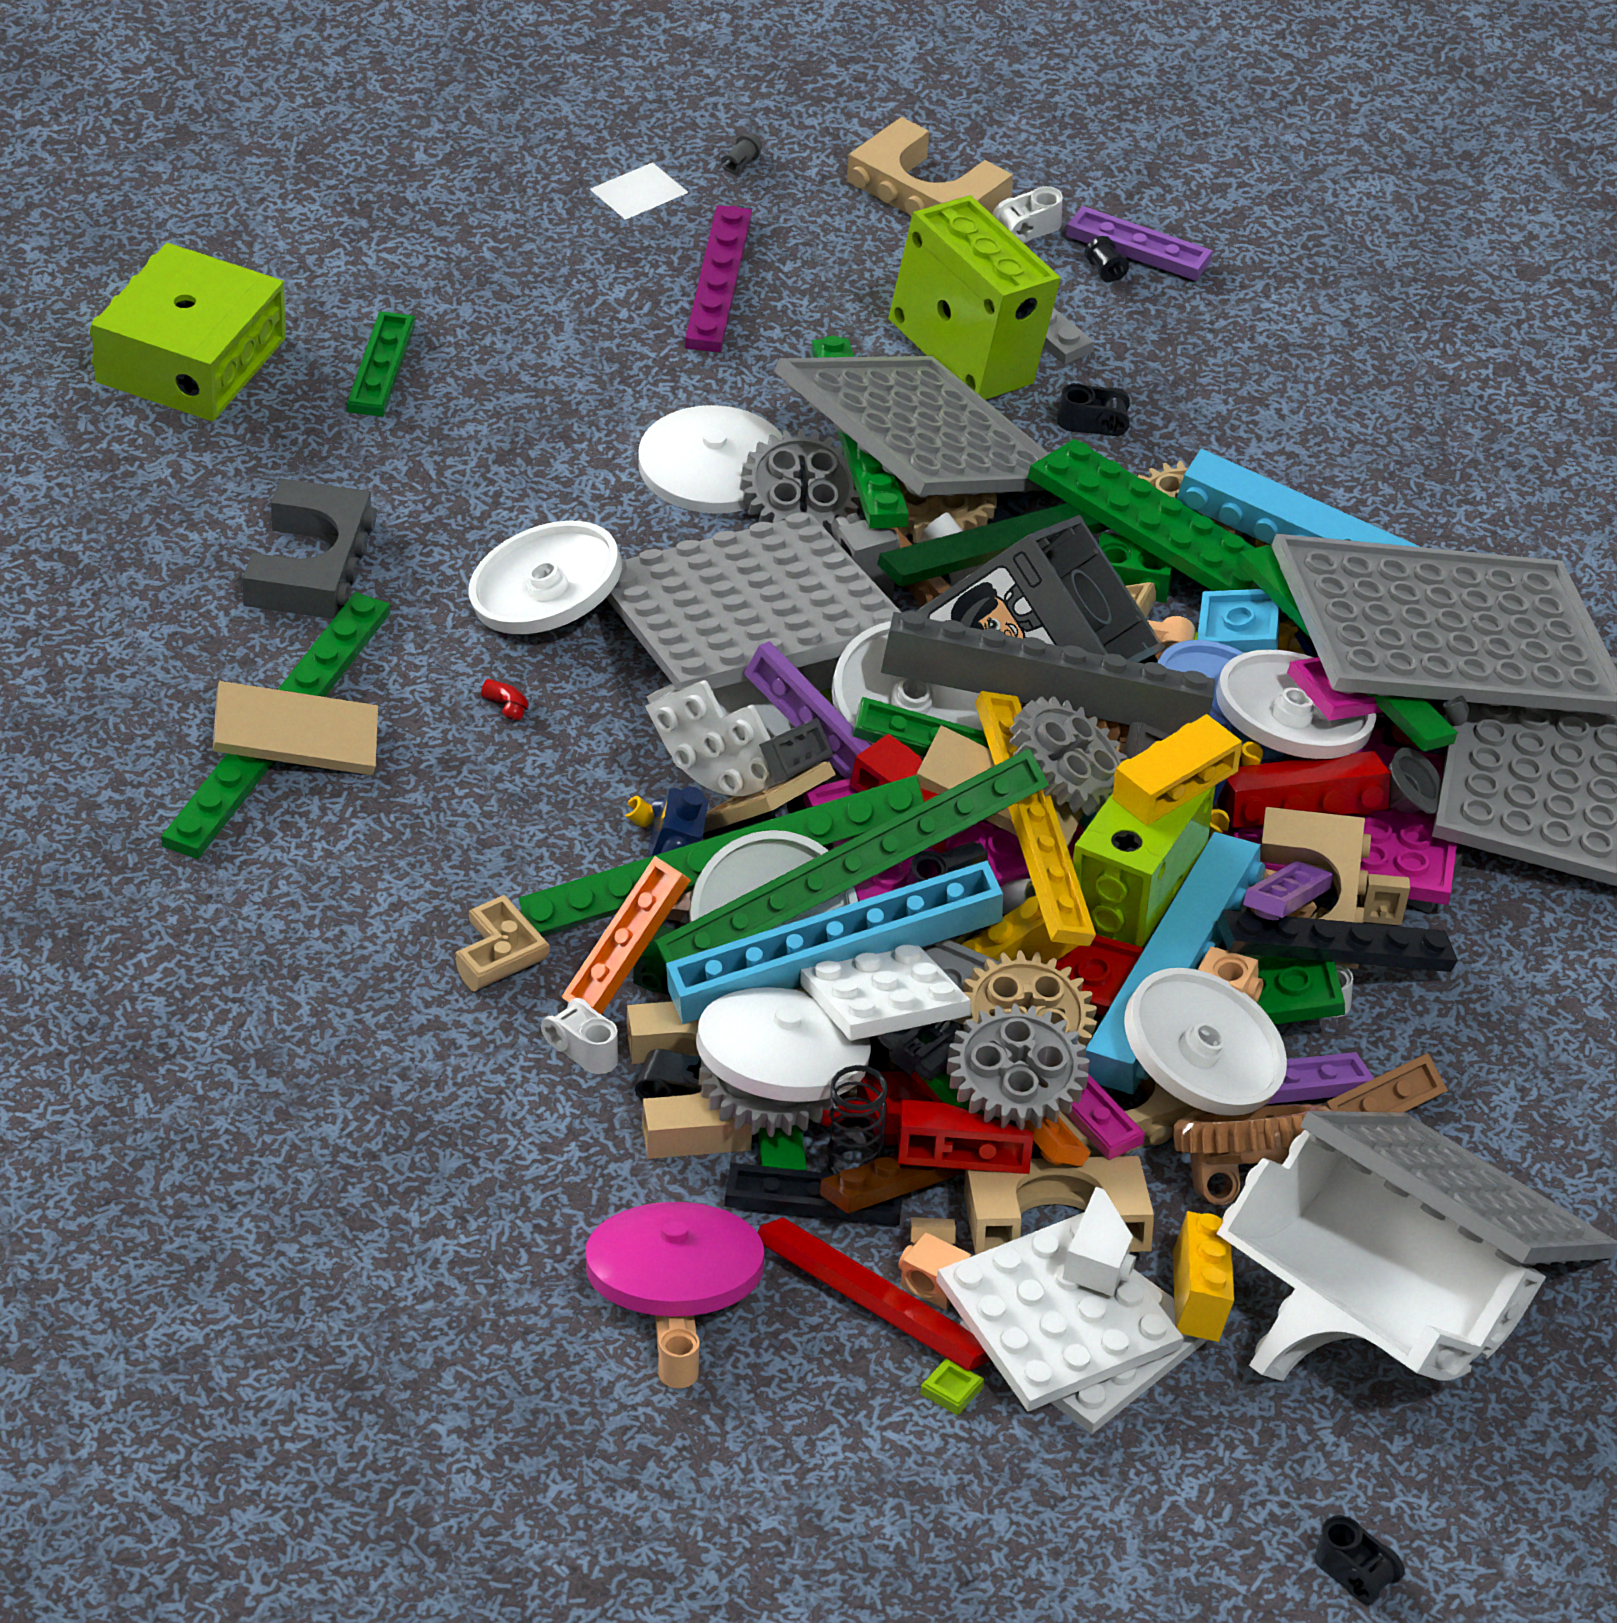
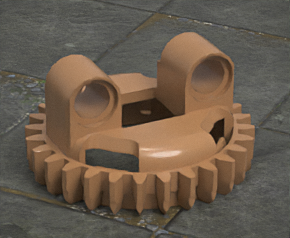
[1173,1104,1331,1205]

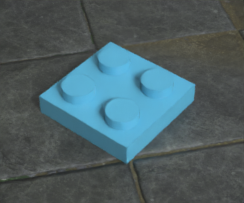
[1197,589,1282,652]

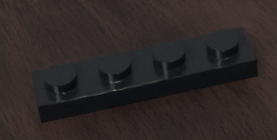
[725,1163,903,1226]

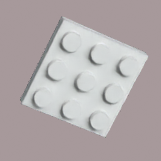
[800,945,971,1041]

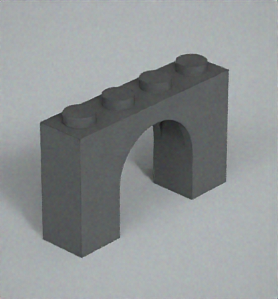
[242,478,377,619]

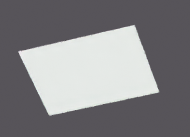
[590,162,689,220]

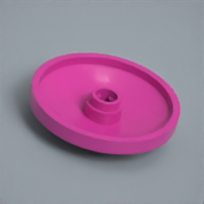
[586,1202,764,1316]

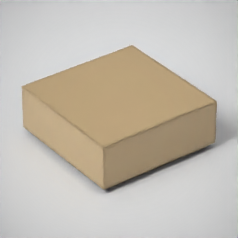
[910,1217,956,1245]

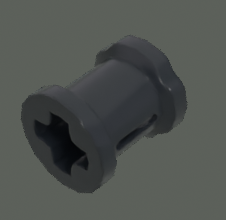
[1084,236,1129,283]

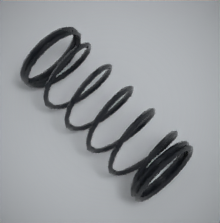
[828,1065,887,1174]

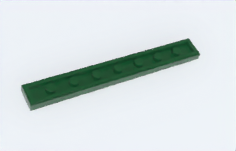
[877,503,1110,587]

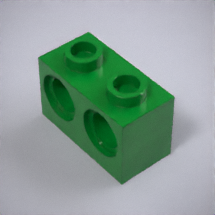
[1098,533,1175,603]

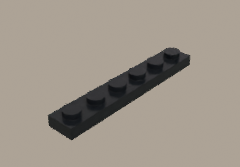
[1217,910,1458,972]

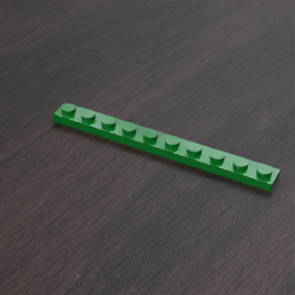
[811,336,909,529]
[161,592,390,859]
[654,748,1049,964]
[518,775,925,937]

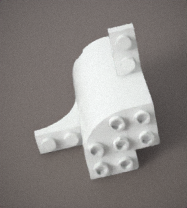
[645,658,845,796]
[1217,1129,1546,1381]

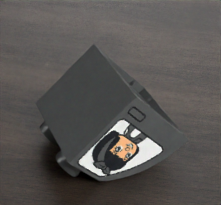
[915,515,1165,663]

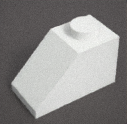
[1062,1187,1136,1296]

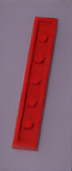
[758,1217,991,1371]

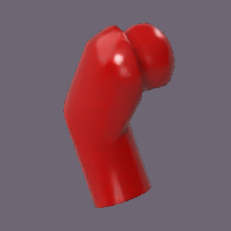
[481,678,529,721]

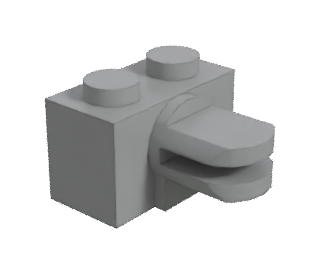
[832,513,900,598]

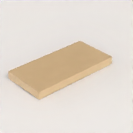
[213,681,378,775]
[916,725,1084,848]
[703,761,836,833]

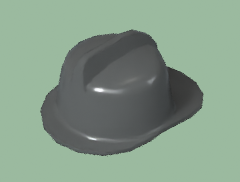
[1387,748,1442,814]

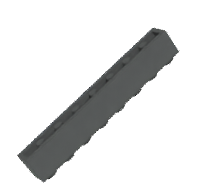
[881,611,1215,734]

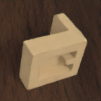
[1358,874,1410,925]

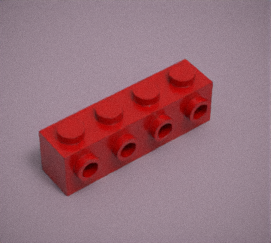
[1218,751,1391,829]

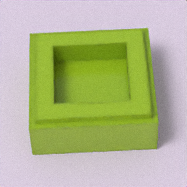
[921,1358,984,1416]

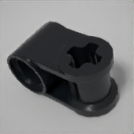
[1057,383,1130,436]
[634,1049,702,1101]
[1315,1515,1405,1605]

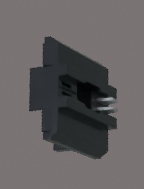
[878,1020,961,1081]

